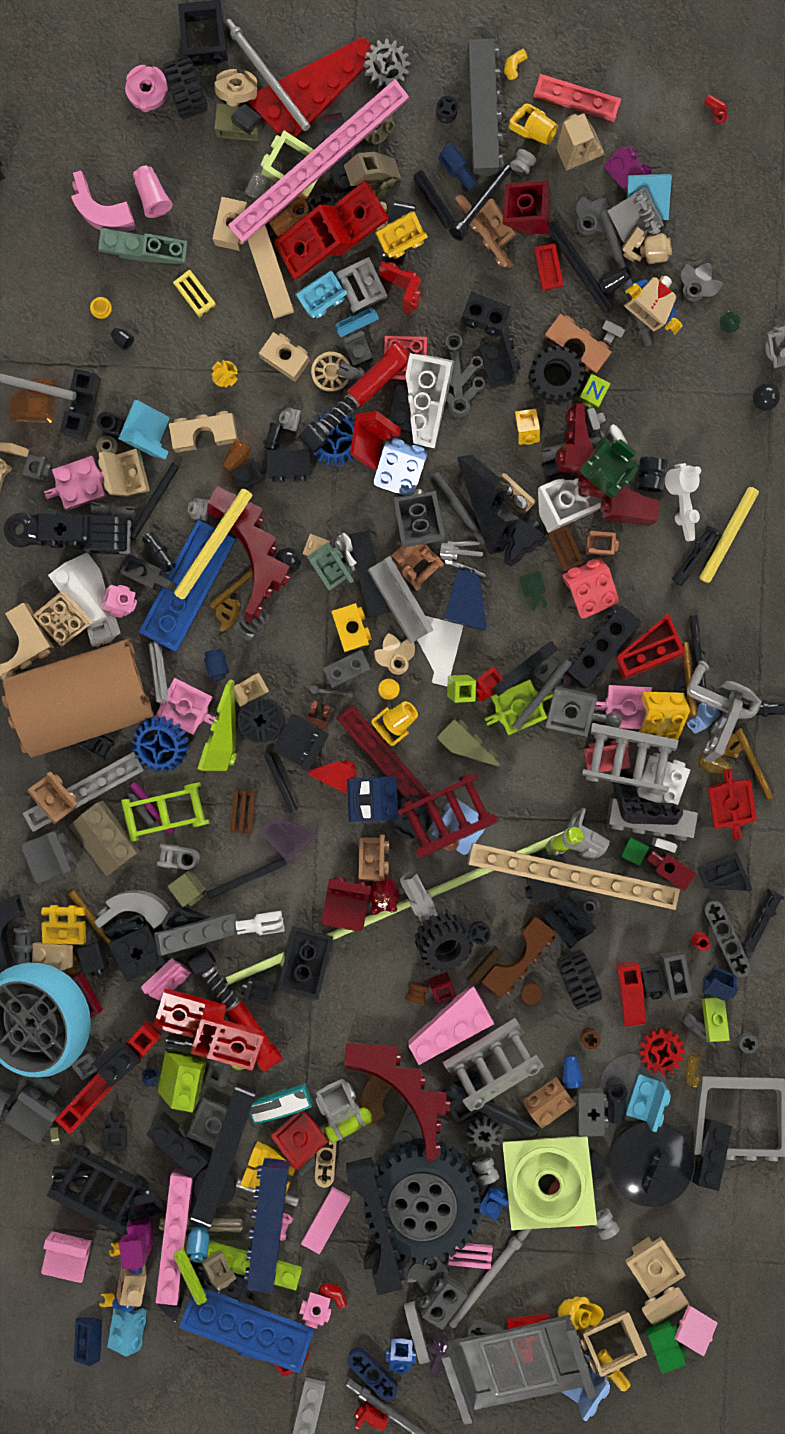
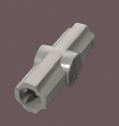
[400,871,438,925]

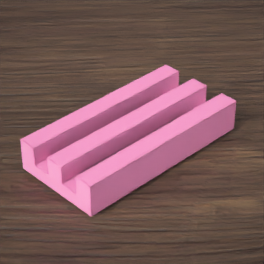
[448,1243,493,1269]

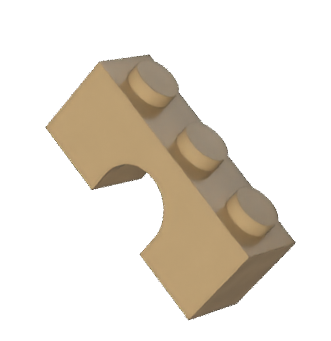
[169,411,238,453]

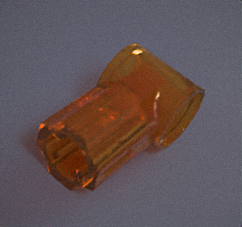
[269,198,310,237]

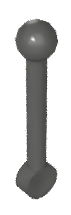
[310,686,354,698]

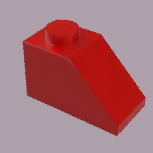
[308,759,358,794]

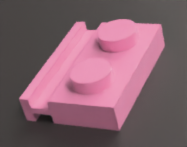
[141,958,192,1001]

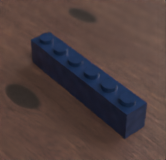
[244,1158,290,1293]

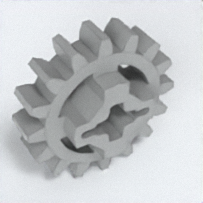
[363,39,410,89]

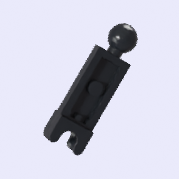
[191,1263,255,1305]

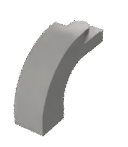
[94,890,170,929]

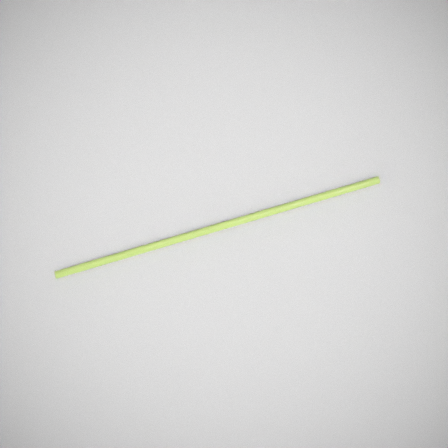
[226,831,564,985]

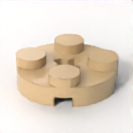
[214,69,257,106]

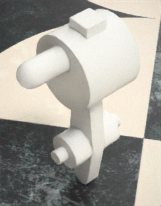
[665,463,701,541]

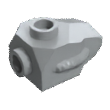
[765,325,785,368]

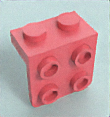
[562,558,619,618]

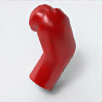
[703,94,728,124]
[319,1283,348,1309]

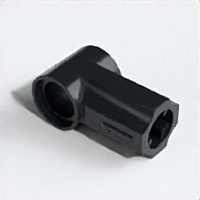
[606,1077,628,1124]

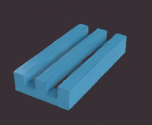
[334,307,379,337]

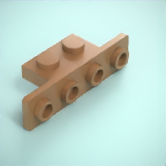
[455,195,518,268]

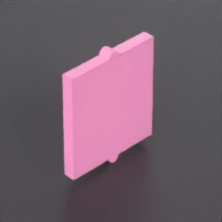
[674,1305,718,1356]

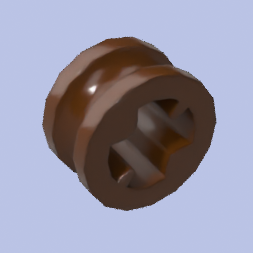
[580,1028,601,1049]

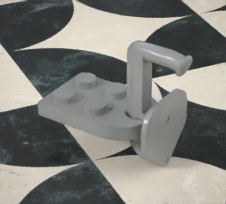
[687,661,762,763]

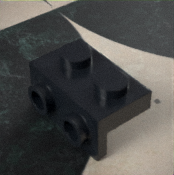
[544,895,596,949]

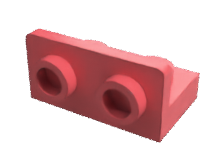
[584,740,630,772]

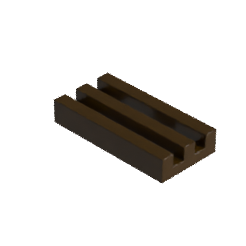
[467,946,502,986]

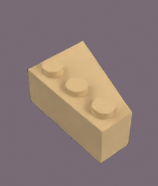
[556,113,605,171]

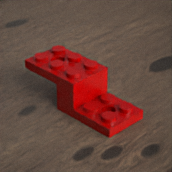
[274,181,389,279]
[153,988,265,1071]

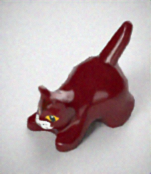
[369,874,400,915]

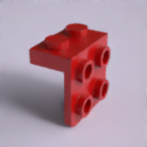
[379,262,421,315]

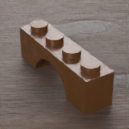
[481,914,556,999]

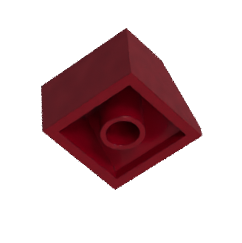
[503,180,552,235]

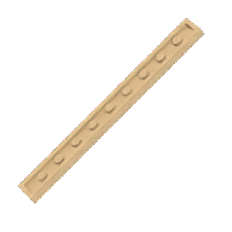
[467,843,680,910]

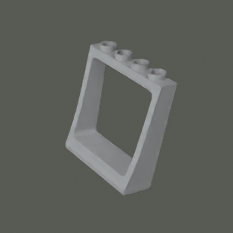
[692,1076,785,1161]

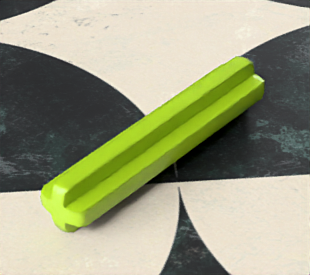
[174,1249,207,1305]

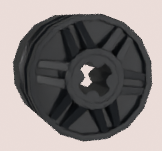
[238,698,285,743]

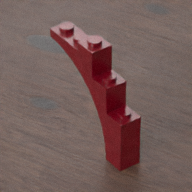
[555,403,659,526]
[207,486,291,623]
[344,1044,450,1162]

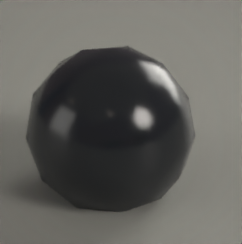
[753,384,780,411]
[275,547,301,574]

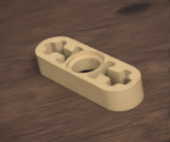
[315,1123,337,1188]

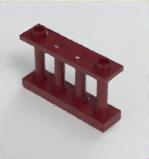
[398,773,499,858]

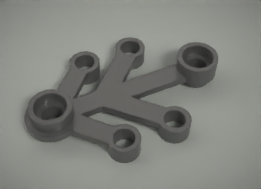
[445,333,485,418]

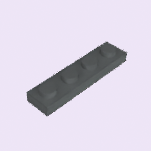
[154,912,238,956]

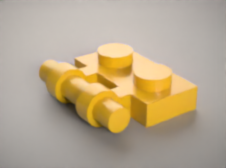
[41,905,86,944]

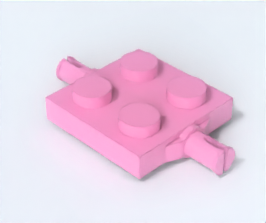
[44,456,107,511]
[150,678,215,735]
[594,685,652,729]

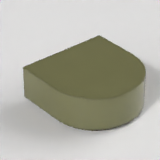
[50,1121,64,1145]

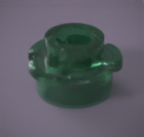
[720,312,741,333]

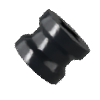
[436,95,458,124]
[469,921,491,945]

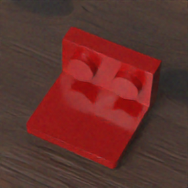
[350,411,401,470]

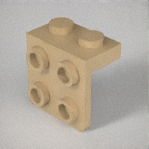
[98,449,150,498]

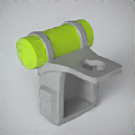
[546,808,610,861]
[315,1079,372,1143]

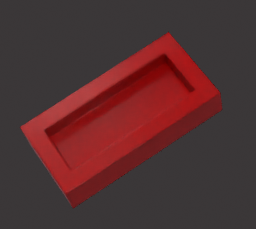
[534,243,564,291]

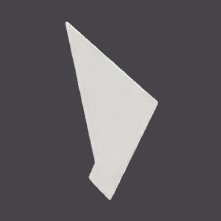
[417,616,463,686]

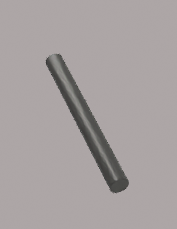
[432,472,485,545]
[512,658,572,730]

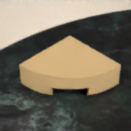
[0,442,29,457]

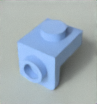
[687,702,722,734]

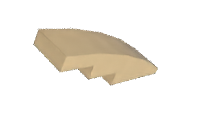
[248,225,294,319]

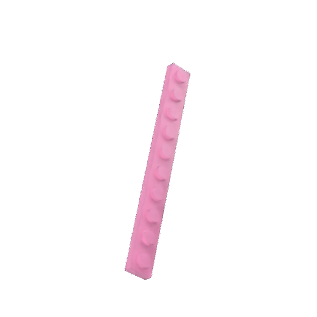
[229,79,409,243]

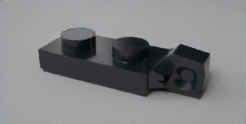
[120,554,177,592]

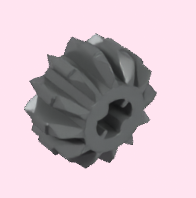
[235,609,270,641]
[466,1115,502,1153]

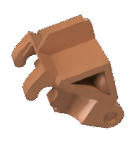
[391,541,444,591]

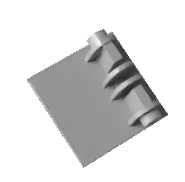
[607,187,664,243]

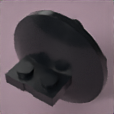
[608,1121,694,1207]

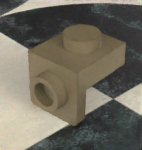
[201,1250,236,1290]

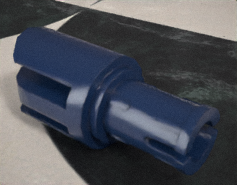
[438,144,478,192]

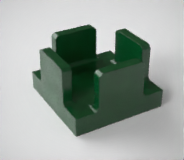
[579,437,639,499]

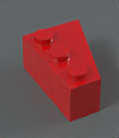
[615,613,685,680]

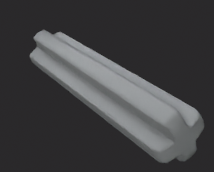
[148,641,168,703]

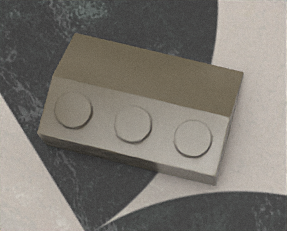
[69,801,141,876]

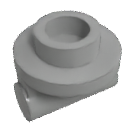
[279,408,301,432]
[188,498,209,521]

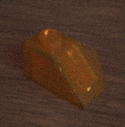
[10,378,55,423]

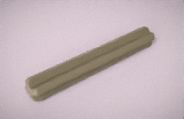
[159,1217,243,1232]

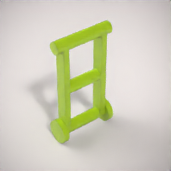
[121,782,210,842]

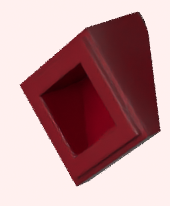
[428,972,456,1004]

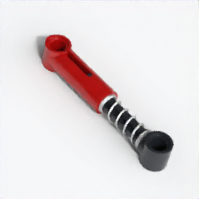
[298,342,410,453]
[187,947,283,1072]

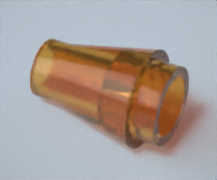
[222,439,252,472]

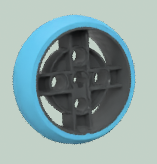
[0,963,91,1077]

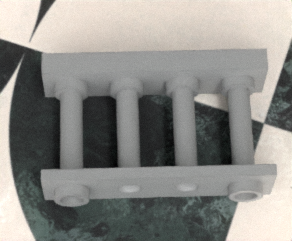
[582,723,679,795]
[443,1018,544,1112]

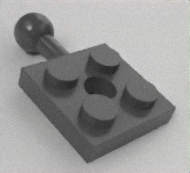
[546,686,622,737]

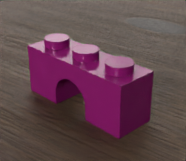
[119,1217,155,1271]

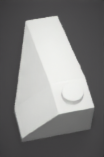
[406,353,455,448]
[48,552,121,646]

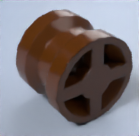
[405,981,429,1004]

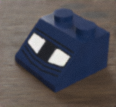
[347,776,398,822]

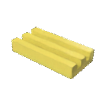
[173,269,216,318]

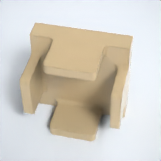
[625,1237,686,1299]

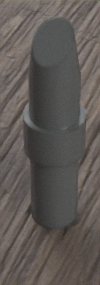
[127,793,155,828]

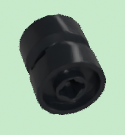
[636,456,668,492]

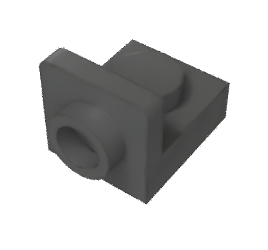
[343,331,373,367]

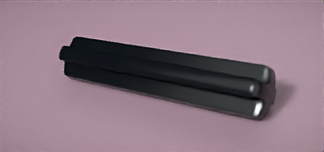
[413,170,455,229]

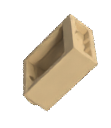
[579,1311,647,1377]

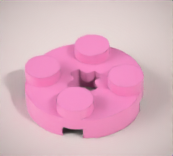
[125,65,169,112]

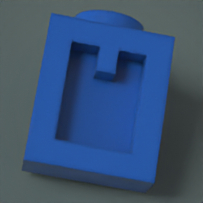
[480,1186,509,1221]

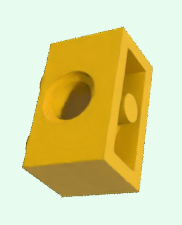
[332,603,372,653]

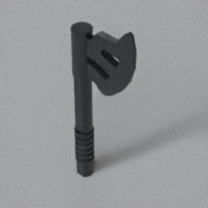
[674,615,706,696]

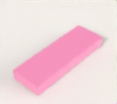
[301,1187,351,1254]

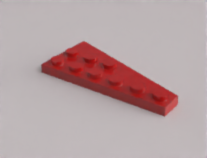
[245,37,378,146]

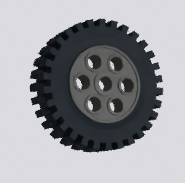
[364,1138,481,1264]

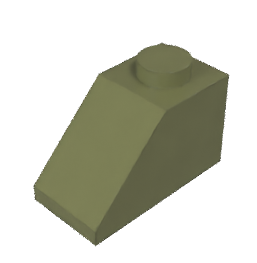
[214,102,259,142]

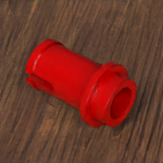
[691,932,710,950]

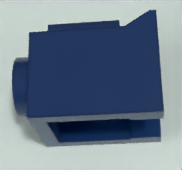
[702,966,738,1002]

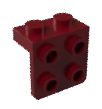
[322,877,371,932]

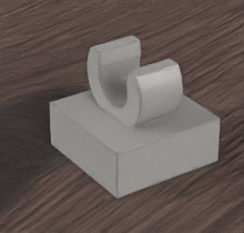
[602,319,625,345]
[585,408,606,435]
[87,620,113,648]

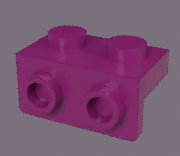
[603,146,653,193]

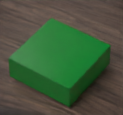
[620,837,649,866]

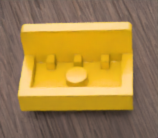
[375,211,428,259]

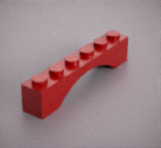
[55,1021,162,1134]

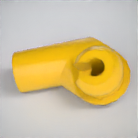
[504,49,527,80]

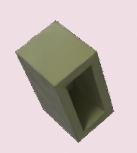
[168,869,206,907]

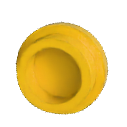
[90,297,112,319]
[378,679,400,700]

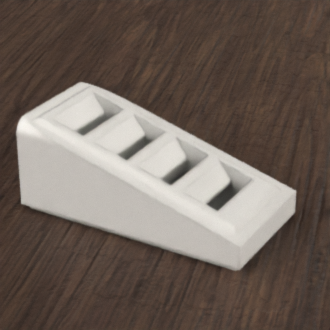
[604,424,627,444]

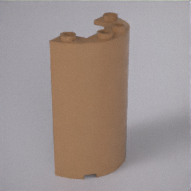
[2,638,154,758]

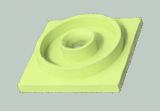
[503,1136,597,1230]

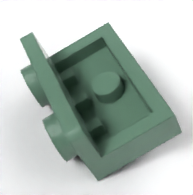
[307,542,354,590]

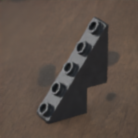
[457,455,519,555]

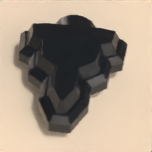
[504,516,548,567]

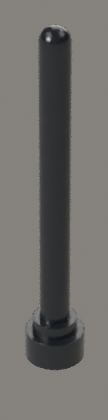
[449,164,512,241]

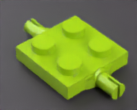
[484,680,553,735]

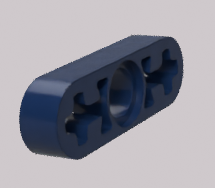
[348,1347,397,1401]

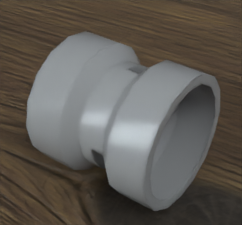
[472,1155,499,1185]
[594,1209,620,1240]

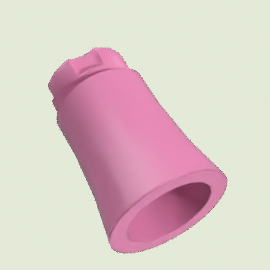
[133,165,173,218]

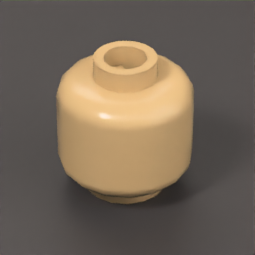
[640,233,672,264]

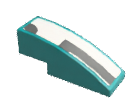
[250,1083,313,1124]

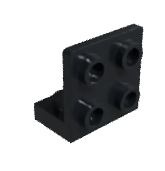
[479,331,521,389]
[273,714,330,772]

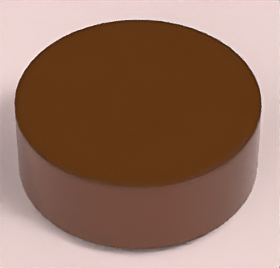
[521,982,542,1005]

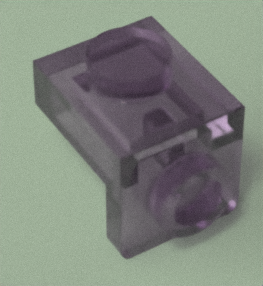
[426,1337,447,1378]

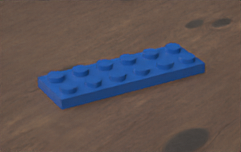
[139,520,236,652]
[179,1288,315,1373]

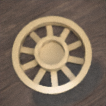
[311,352,350,392]

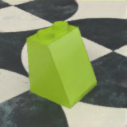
[158,1051,206,1113]

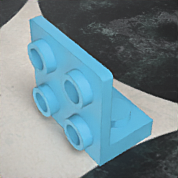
[119,400,169,459]
[626,1072,671,1132]

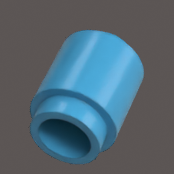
[186,1227,209,1262]

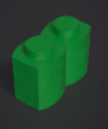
[645,1320,687,1374]

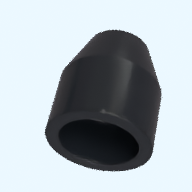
[111,328,134,350]

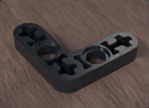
[492,641,558,697]
[612,769,683,825]

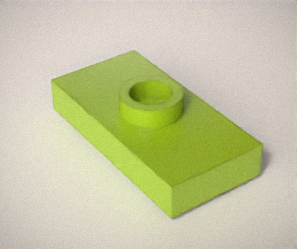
[702,998,730,1042]

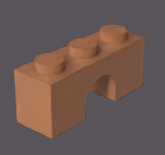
[543,314,612,375]

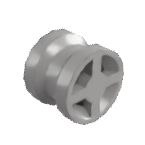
[510,149,536,177]

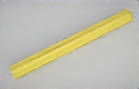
[174,489,252,599]

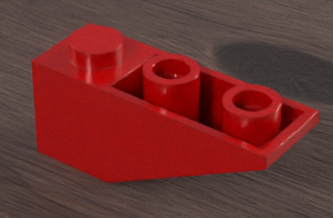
[615,961,646,1027]

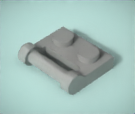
[335,257,387,314]

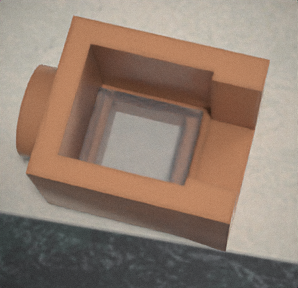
[586,531,619,556]

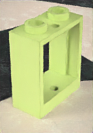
[261,131,318,200]

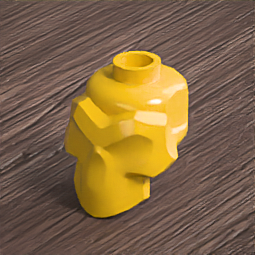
[557,1297,604,1331]

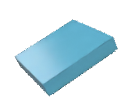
[626,174,672,220]

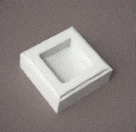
[651,837,677,853]

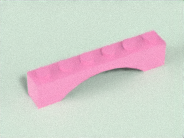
[156,1168,195,1305]

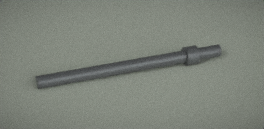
[344,1378,426,1434]

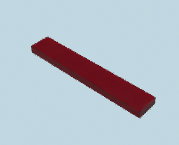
[336,705,435,802]

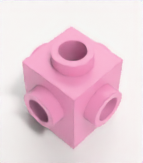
[101,585,137,618]
[299,1292,331,1329]

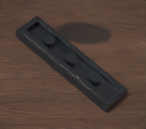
[349,530,389,618]

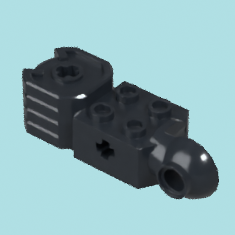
[3,512,131,555]

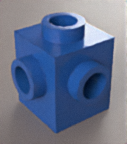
[386,1338,416,1374]

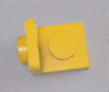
[515,409,540,445]

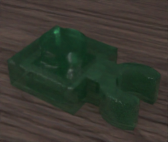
[519,571,547,611]

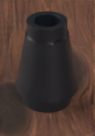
[599,266,632,294]

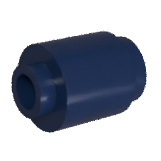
[204,649,229,681]

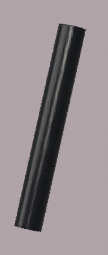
[264,752,297,813]

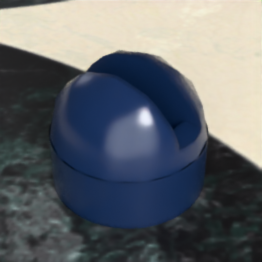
[142,1068,159,1087]

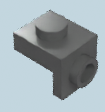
[202,1057,231,1087]

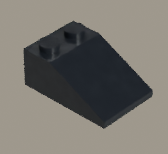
[273,926,333,1001]

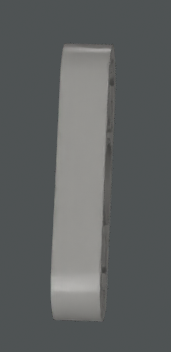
[404,1301,431,1364]

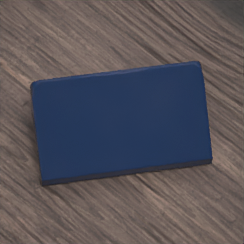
[74,1318,102,1366]

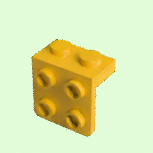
[639,692,690,740]

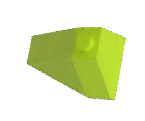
[198,679,238,771]

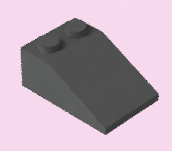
[394,491,446,548]

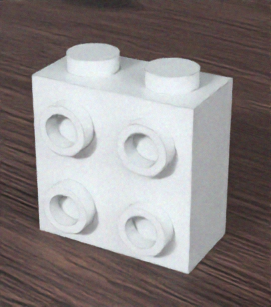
[636,752,690,805]

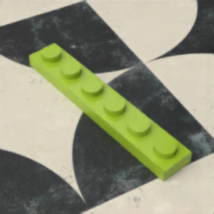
[185,1234,302,1291]

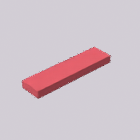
[533,74,621,122]

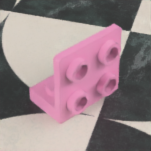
[41,1231,92,1283]

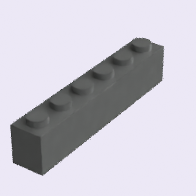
[468,39,503,176]

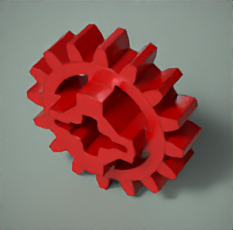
[638,1027,686,1075]

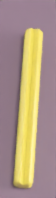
[699,487,759,583]

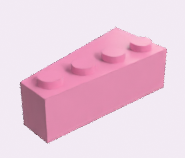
[408,983,494,1065]

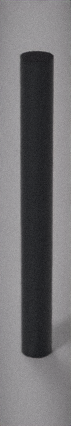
[131,463,180,539]
[207,857,287,899]

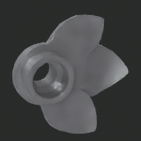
[681,263,722,302]

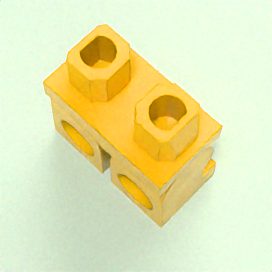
[240,1141,295,1193]

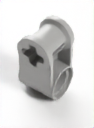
[157,843,200,870]

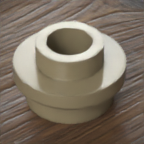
[96,436,118,454]

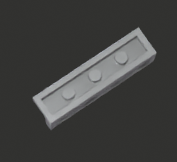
[368,556,433,643]

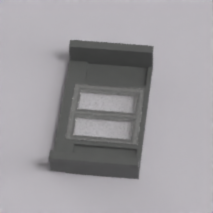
[441,1315,597,1425]

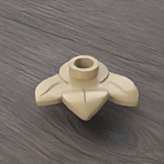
[374,634,415,675]

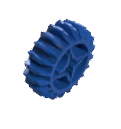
[311,409,355,467]
[131,716,189,773]

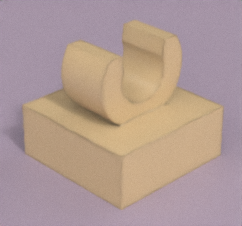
[303,534,330,556]

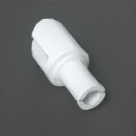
[236,911,285,935]

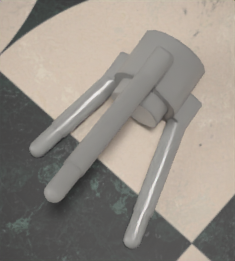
[440,541,486,578]

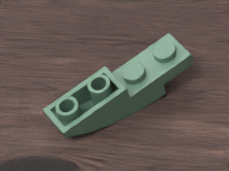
[98,228,187,264]

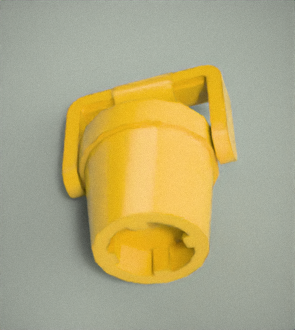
[509,104,558,145]
[372,701,418,746]

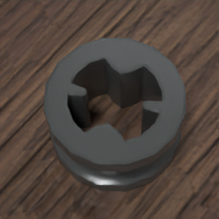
[737,1033,758,1054]

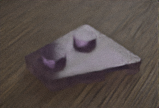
[258,817,317,862]

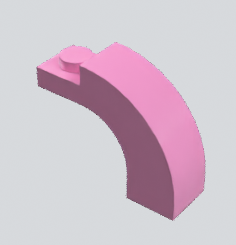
[71,171,136,232]

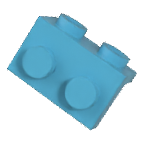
[295,270,347,318]
[107,1308,147,1357]

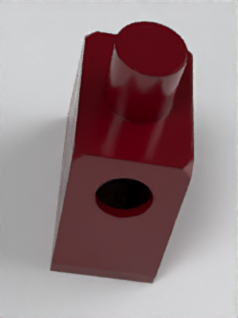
[647,850,696,891]

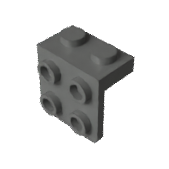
[22,829,77,883]
[5,1085,63,1143]

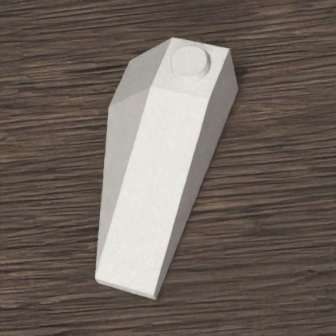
[538,478,603,533]

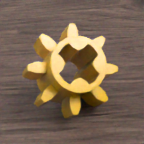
[211,360,238,388]

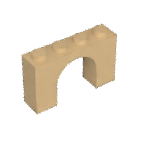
[0,603,55,681]

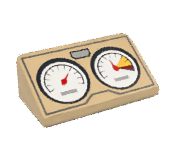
[500,473,535,515]

